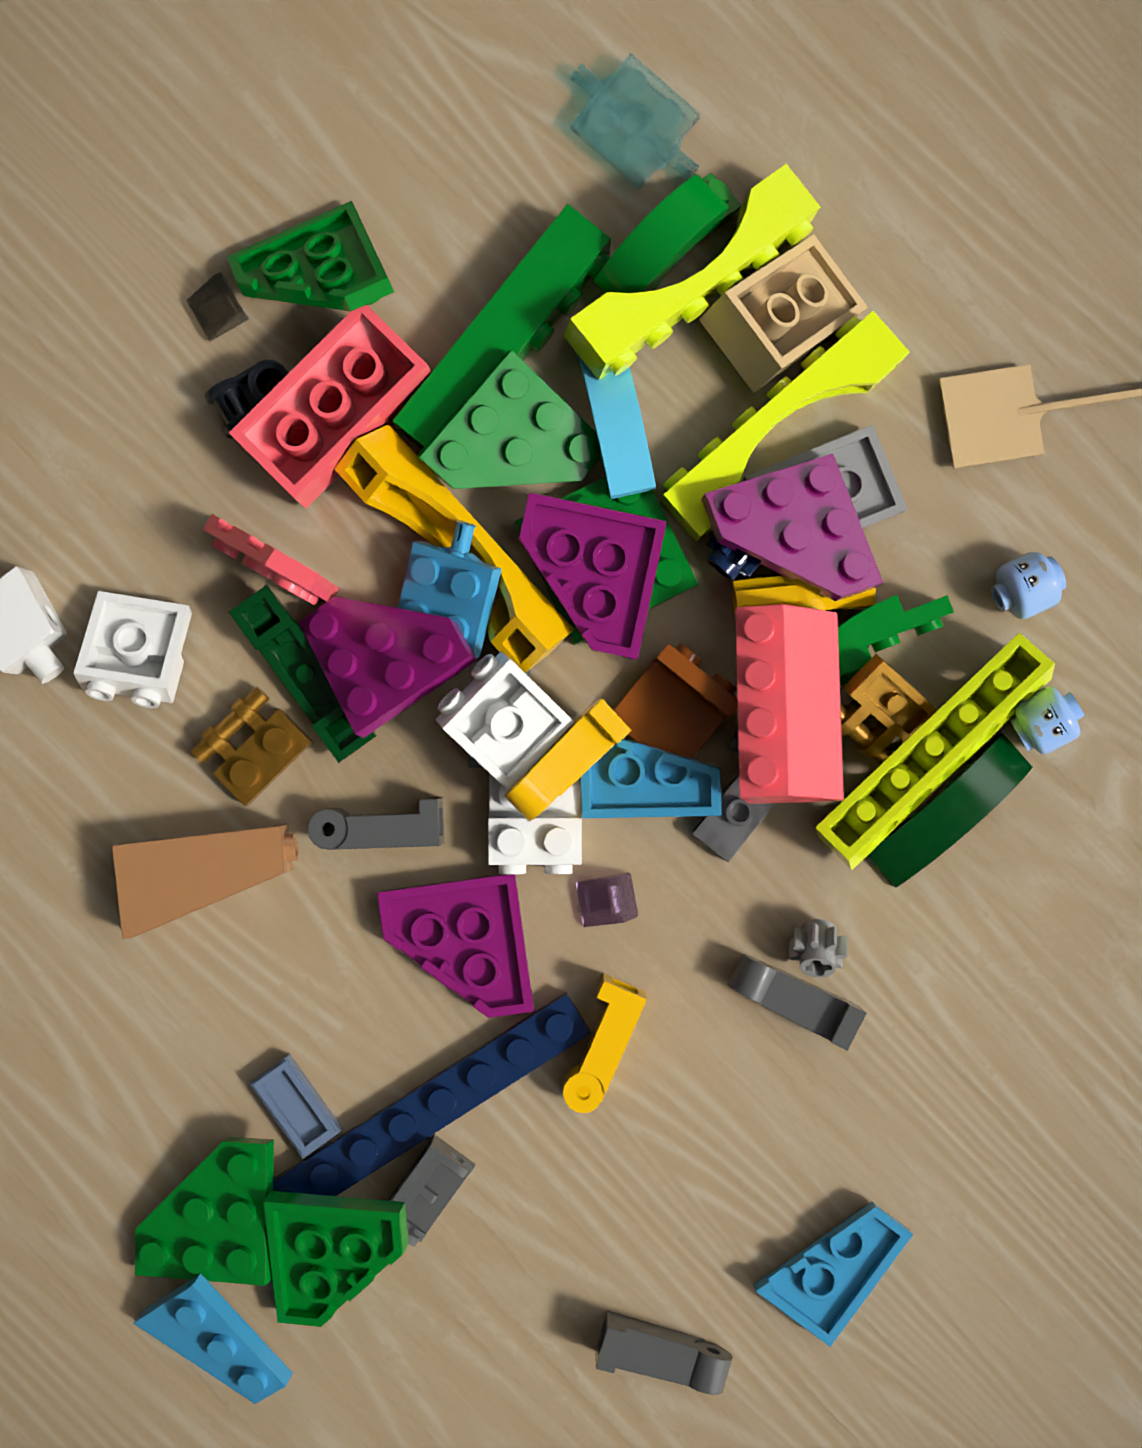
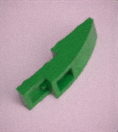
[838,595,954,686]

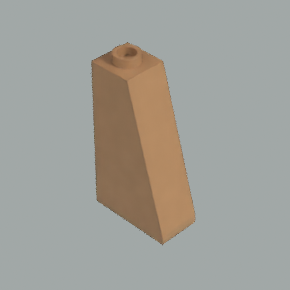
[112,824,299,939]

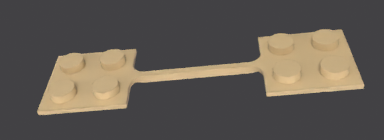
[939,364,1142,469]

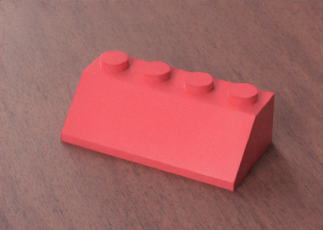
[229,305,431,509]
[736,604,844,804]

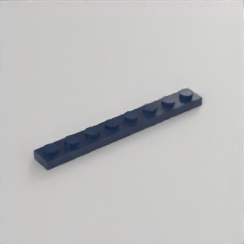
[273,992,591,1196]

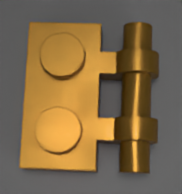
[841,653,938,764]
[191,687,313,806]

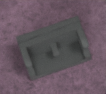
[388,1135,475,1246]

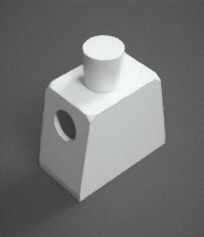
[0,566,67,684]

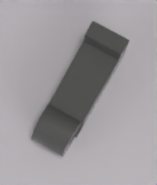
[308,798,445,850]
[727,954,867,1051]
[595,1311,733,1395]

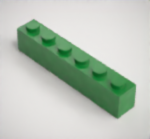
[393,203,611,449]

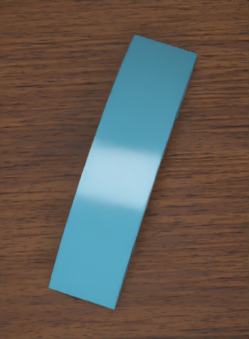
[576,353,656,499]

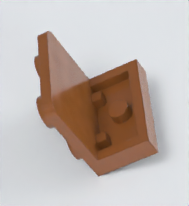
[613,643,738,759]

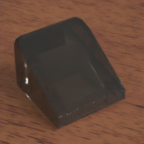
[186,271,249,341]

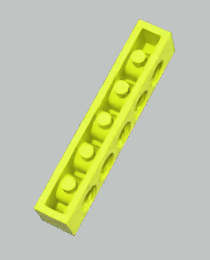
[815,632,1055,870]

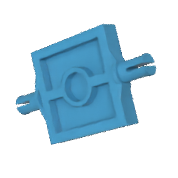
[398,520,502,658]

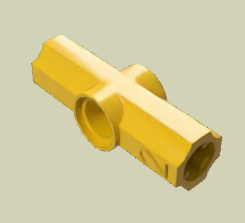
[731,574,876,621]

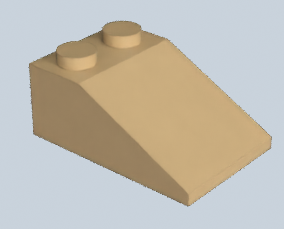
[699,234,868,393]

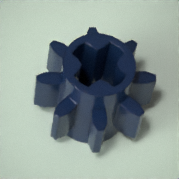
[706,535,761,581]

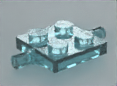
[570,53,700,190]

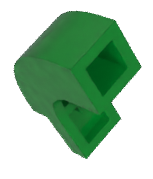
[593,173,742,293]

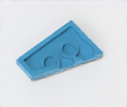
[581,738,722,818]
[754,1201,913,1347]
[133,1273,293,1404]

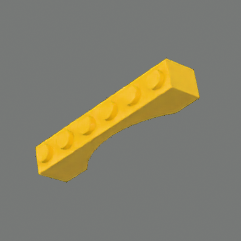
[334,424,574,673]

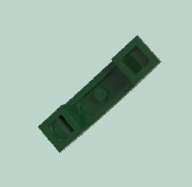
[228,585,377,763]
[867,733,1033,888]

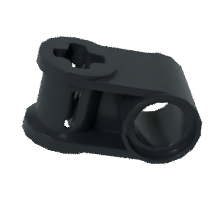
[204,360,289,439]

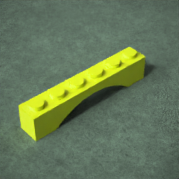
[564,164,821,380]
[661,311,910,543]

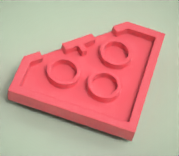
[203,514,340,605]

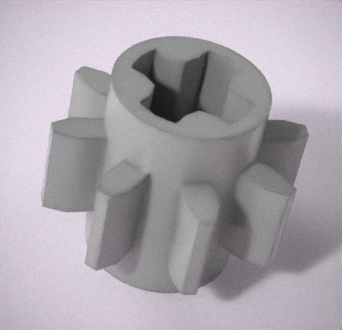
[789,919,848,977]

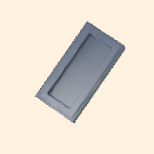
[250,1054,343,1158]

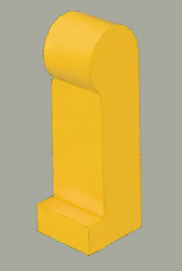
[504,699,632,822]
[563,973,647,1113]

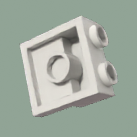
[73,591,192,708]
[436,651,575,790]
[488,773,582,874]

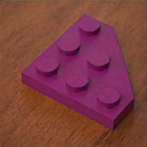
[701,453,884,601]
[519,492,667,660]
[299,596,477,738]
[377,874,534,1018]

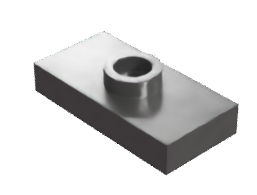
[692,774,776,863]

